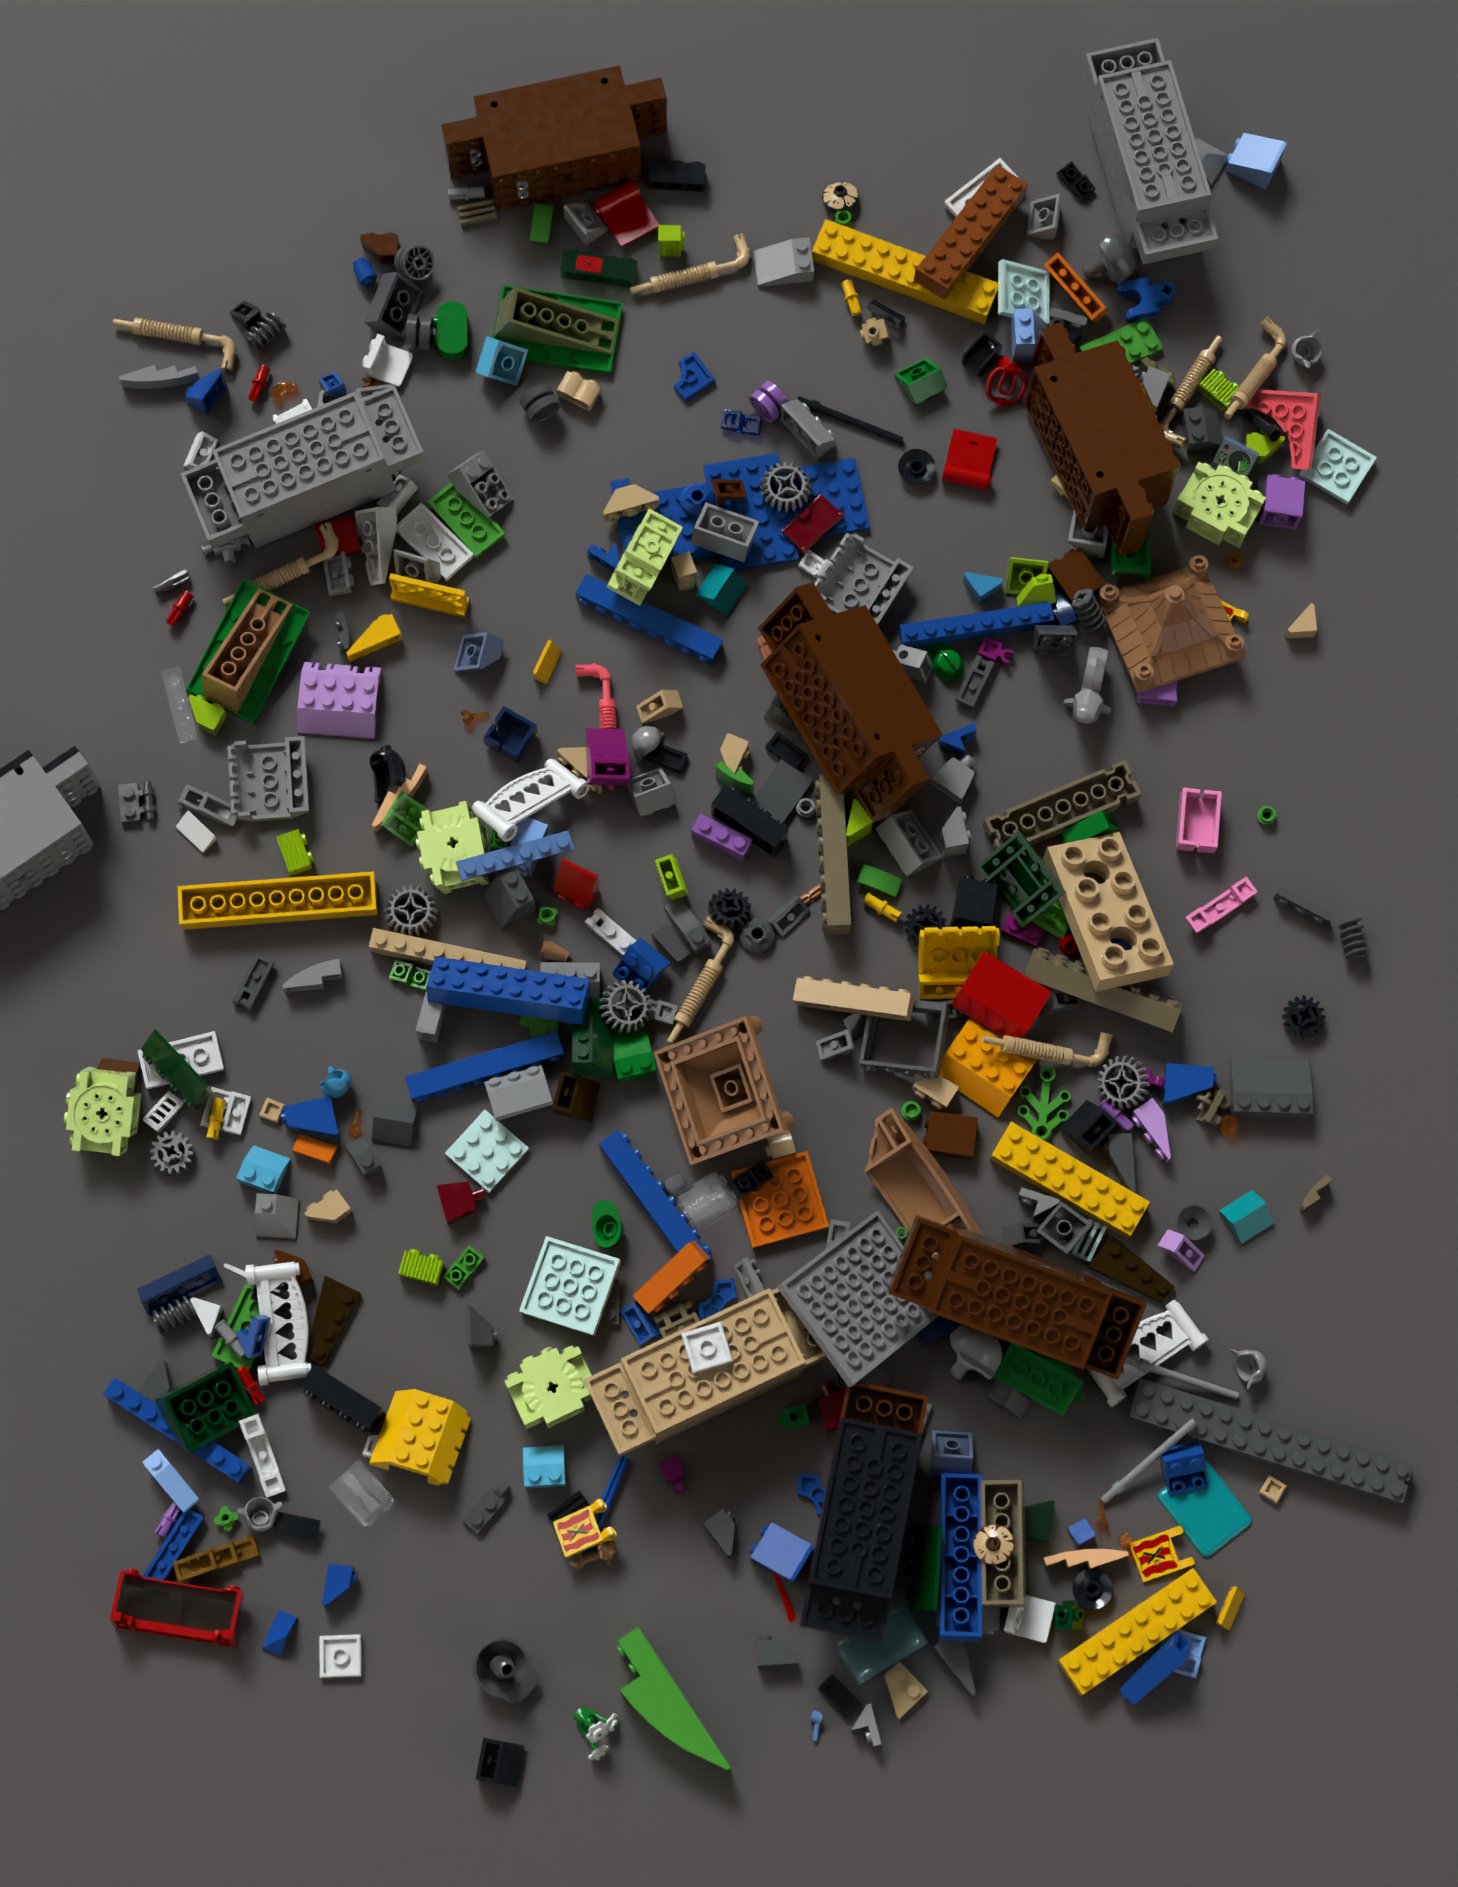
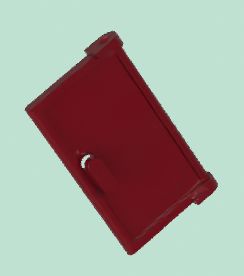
[781,494,845,555]

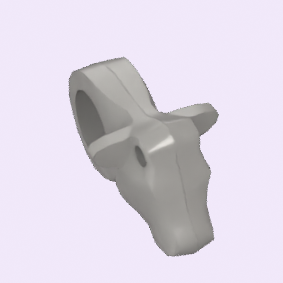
[1063,647,1111,724]

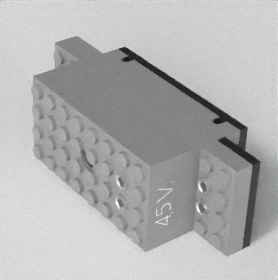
[0,746,100,910]

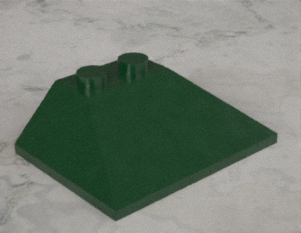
[976,830,1066,928]

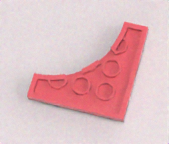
[1246,389,1321,470]

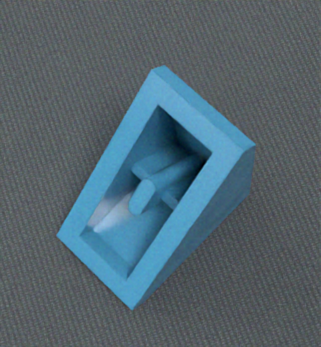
[963,572,1003,603]

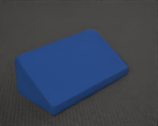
[620,1301,661,1346]

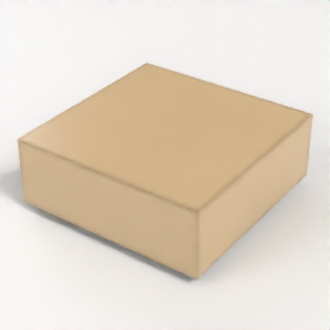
[259,1098,286,1124]
[1259,1475,1287,1503]

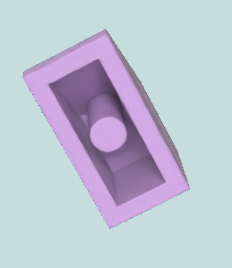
[1158,1229,1205,1272]

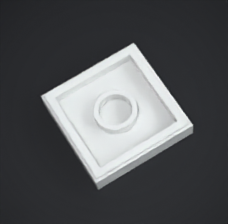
[681,1322,733,1374]
[319,1634,362,1678]

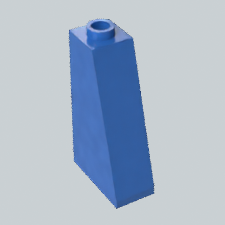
[1120,1630,1192,1705]

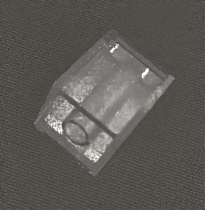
[675,1172,738,1232]
[329,1459,395,1527]

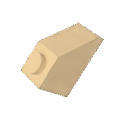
[636,690,683,724]

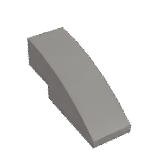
[177,784,237,827]
[283,959,343,993]

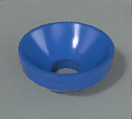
[680,483,715,517]

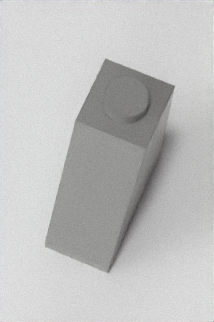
[416,991,446,1043]

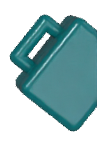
[1157,1460,1252,1558]

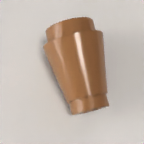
[539,940,569,962]

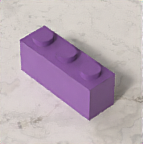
[691,814,752,862]

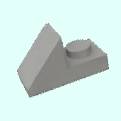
[816,1029,854,1060]
[1018,1187,1060,1219]
[851,1703,881,1747]

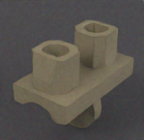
[1196,1089,1231,1126]

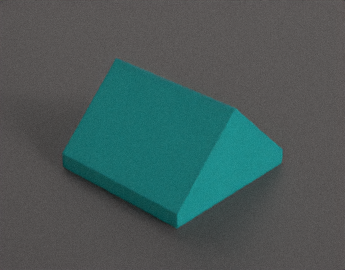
[695,564,747,616]
[1219,1190,1274,1244]

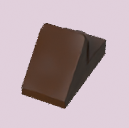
[711,479,747,506]

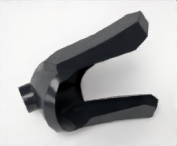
[369,745,406,805]

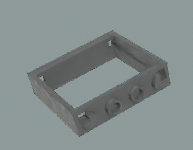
[859,1000,951,1079]

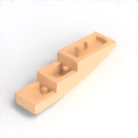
[372,764,428,832]
[1042,1549,1129,1569]

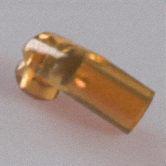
[270,382,296,399]

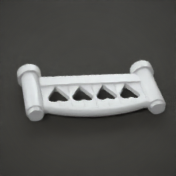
[472,759,590,842]
[246,1262,312,1386]
[1086,1300,1209,1408]

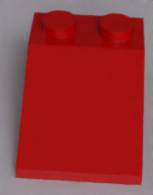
[553,859,599,911]

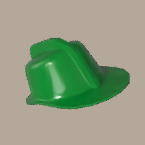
[926,643,965,682]
[591,1200,624,1248]

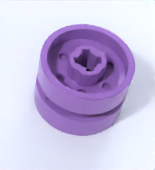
[749,381,789,423]

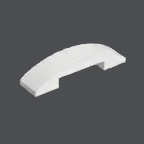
[239,1414,286,1498]

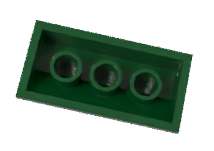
[572,997,613,1076]
[141,1029,214,1109]

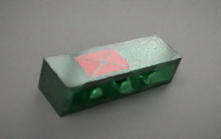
[560,249,638,288]

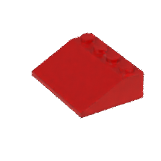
[951,951,1052,1038]

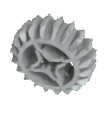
[760,461,812,513]
[384,885,438,936]
[599,980,652,1033]
[1097,1056,1150,1109]

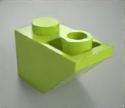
[1244,432,1285,463]
[189,694,227,736]

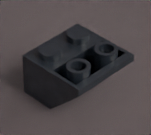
[1060,1100,1118,1155]
[475,1738,525,1787]

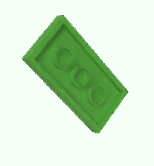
[1079,317,1163,365]
[427,482,506,559]
[211,1283,280,1372]

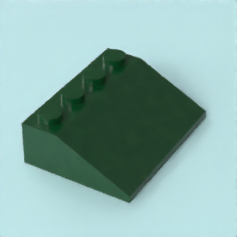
[154,1362,256,1454]
[905,1526,943,1614]

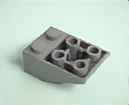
[447,450,514,518]

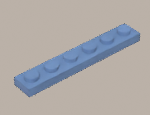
[456,830,574,881]

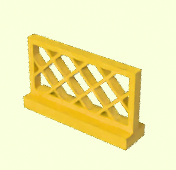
[389,573,470,618]

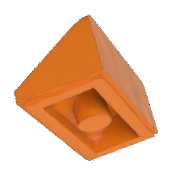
[292,1134,337,1165]

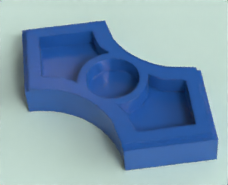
[698,1278,737,1321]
[797,1474,825,1516]

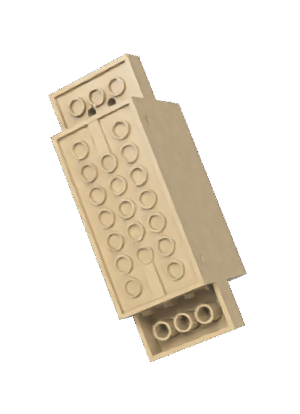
[584,1288,827,1457]

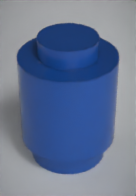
[352,257,377,287]

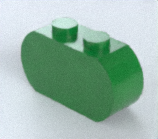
[433,301,469,361]

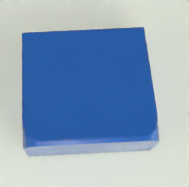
[1067,1519,1096,1546]

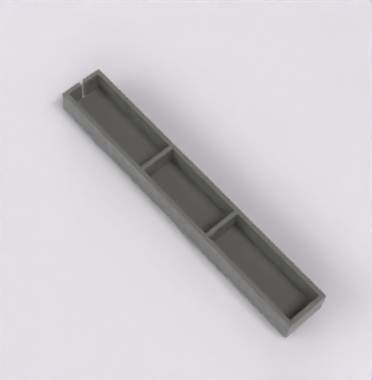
[1126,1378,1414,1505]

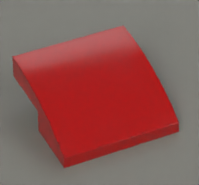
[315,516,360,556]

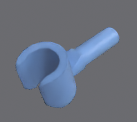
[810,1710,823,1741]

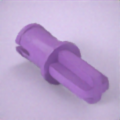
[1099,1099,1134,1133]
[154,1501,181,1539]

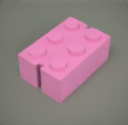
[1175,787,1222,854]

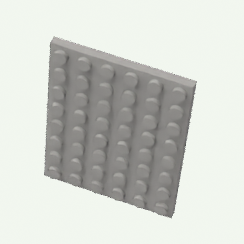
[777,1210,939,1387]

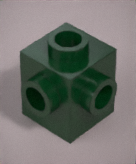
[1054,1600,1084,1630]

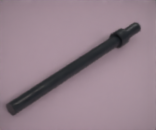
[797,396,904,444]

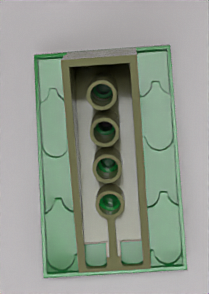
[492,285,623,374]

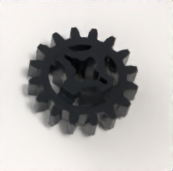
[708,888,751,929]
[904,904,947,945]
[1282,995,1326,1039]

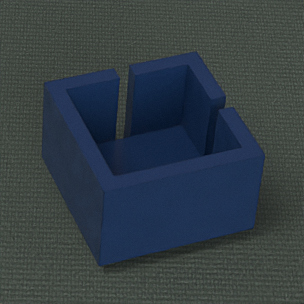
[484,706,538,763]

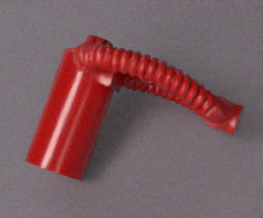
[985,355,1027,407]

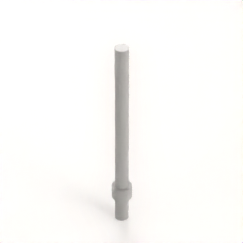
[1124,1356,1239,1400]
[1101,1418,1197,1504]

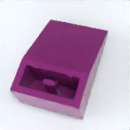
[586,728,630,786]

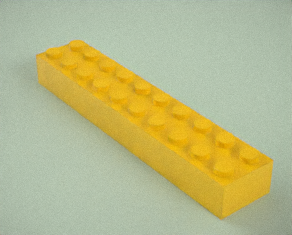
[812,219,998,325]
[177,871,378,930]

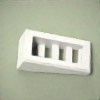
[143,1091,184,1134]

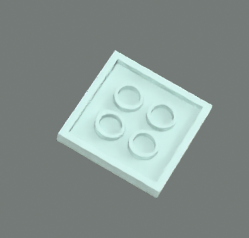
[998,259,1049,325]
[1299,429,1377,504]
[445,1110,529,1193]

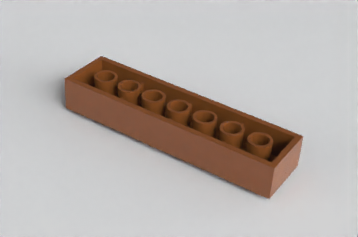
[914,165,1028,300]

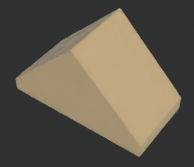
[1285,603,1317,638]

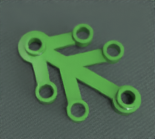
[1017,1066,1071,1141]

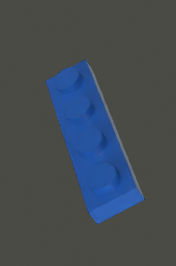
[142,1509,204,1588]

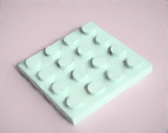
[519,1236,621,1336]

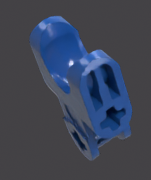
[1116,277,1176,323]

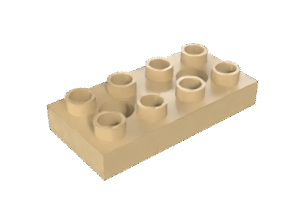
[1043,832,1174,992]

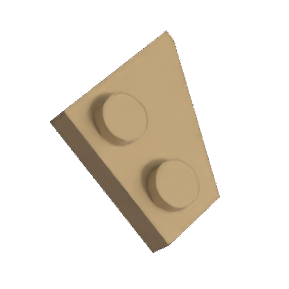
[884,1661,928,1719]

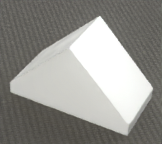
[190,1297,223,1337]

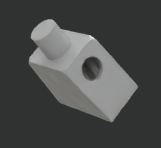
[893,645,933,683]
[930,755,975,804]

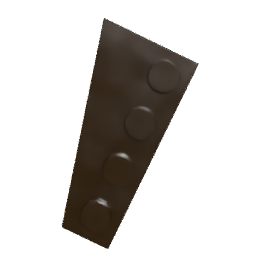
[1087,1236,1175,1303]
[307,1276,361,1366]

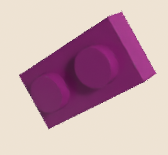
[1001,913,1045,948]

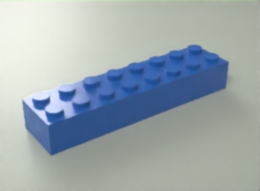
[426,956,591,1024]
[939,1473,982,1642]

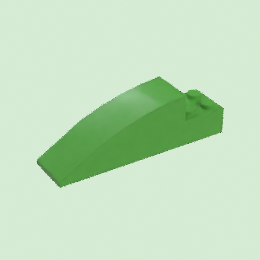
[617,1627,731,1771]

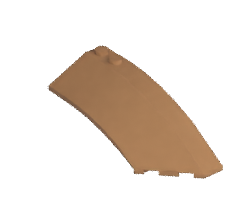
[865,1108,985,1257]

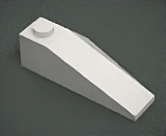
[355,507,397,586]

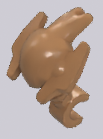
[570,1528,617,1570]

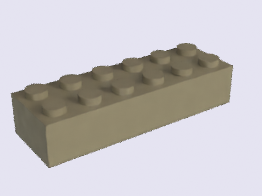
[981,1480,1026,1608]

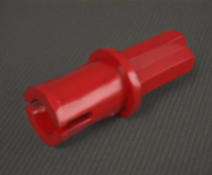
[248,365,271,402]
[166,590,194,627]
[236,1366,265,1405]

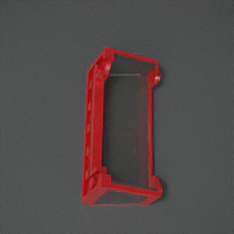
[110,1569,244,1648]

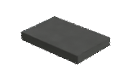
[752,759,813,822]

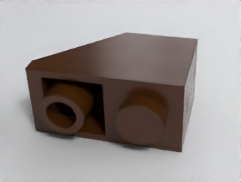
[360,232,399,263]
[272,1250,313,1287]

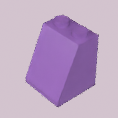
[1259,474,1305,530]

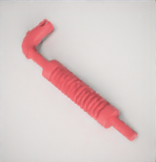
[575,663,617,790]

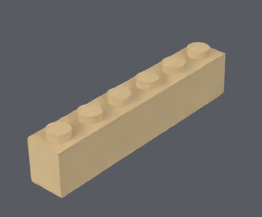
[793,976,915,1021]

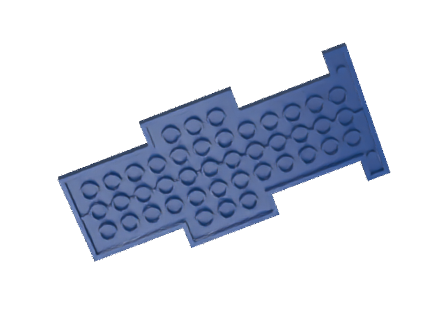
[610,453,870,571]

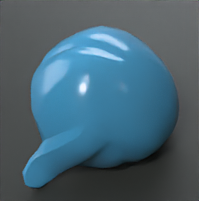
[320,1066,352,1098]

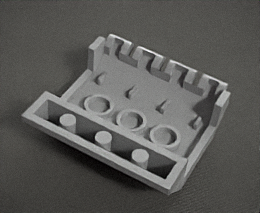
[814,533,914,625]
[227,736,309,822]

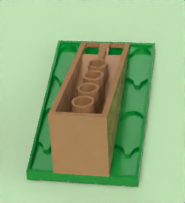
[186,579,311,725]

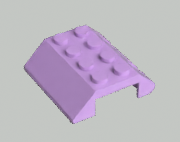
[297,662,382,739]

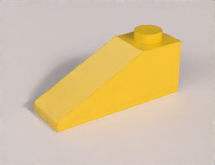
[346,614,402,662]

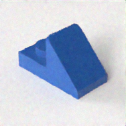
[587,542,620,573]
[937,723,977,756]
[236,1315,270,1358]

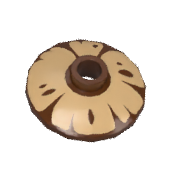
[973,1524,1015,1565]

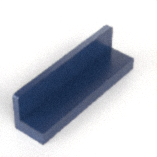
[137,1255,222,1316]

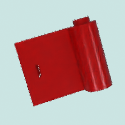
[592,180,659,248]
[942,428,998,491]

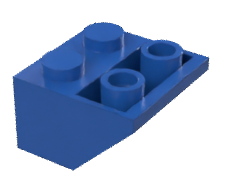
[612,938,671,995]
[1160,1441,1209,1496]

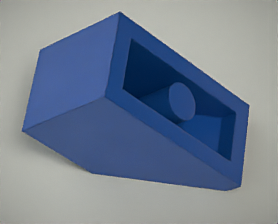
[322,1563,357,1606]

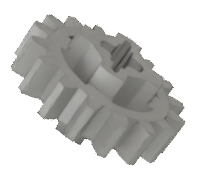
[150,1131,194,1175]

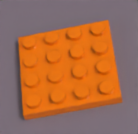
[731,1151,829,1249]

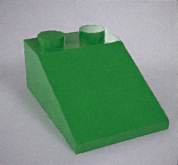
[613,1020,657,1084]

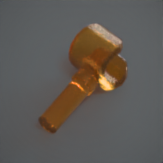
[362,377,388,388]
[461,710,489,724]
[349,1109,362,1138]
[1095,1501,1109,1530]
[1118,1533,1135,1563]

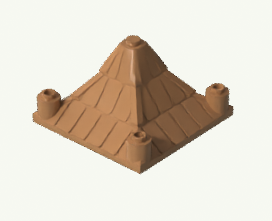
[1096,555,1246,693]
[653,1015,794,1165]

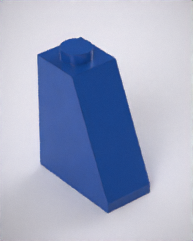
[1162,1063,1217,1106]
[281,1096,340,1138]

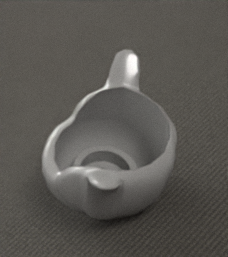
[1291,329,1323,369]
[631,726,665,764]
[1230,1349,1267,1390]
[237,1497,282,1532]

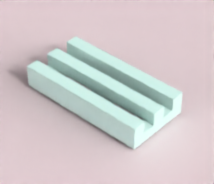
[1072,1218,1107,1263]

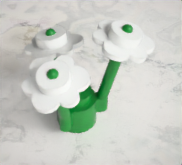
[573,1706,618,1760]

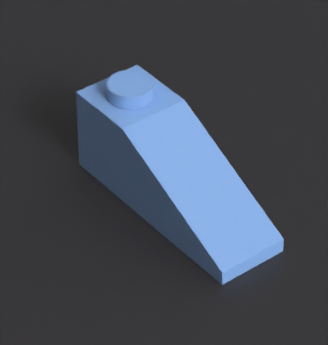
[142,1449,200,1513]

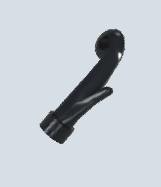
[1234,407,1281,442]

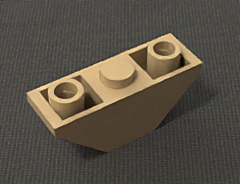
[603,484,659,522]
[557,747,602,794]

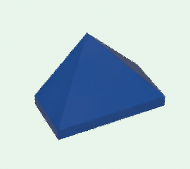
[318,372,347,396]
[262,1610,298,1656]

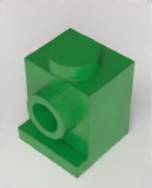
[778,1404,810,1431]

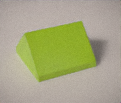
[1005,557,1048,595]
[846,799,873,847]

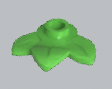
[519,1016,559,1038]

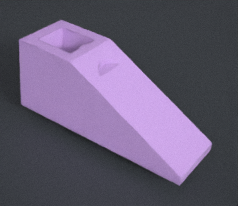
[1131,1098,1171,1163]

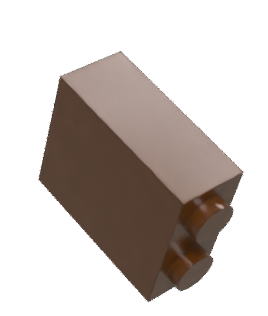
[1047,547,1105,609]
[922,1111,978,1160]

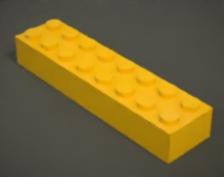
[989,1122,1150,1240]
[1057,1568,1217,1696]

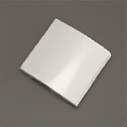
[200,1087,251,1135]

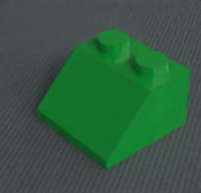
[894,357,948,404]

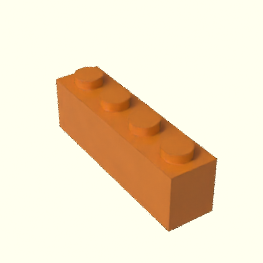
[1044,253,1109,323]
[633,1240,710,1314]

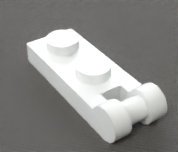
[584,908,636,956]

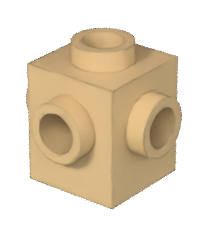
[860,318,891,346]

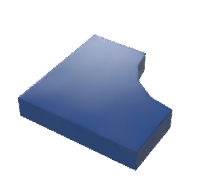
[674,351,716,402]

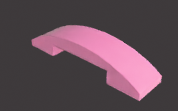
[1184,877,1258,934]

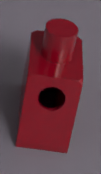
[437,1182,486,1225]
[817,1382,845,1434]

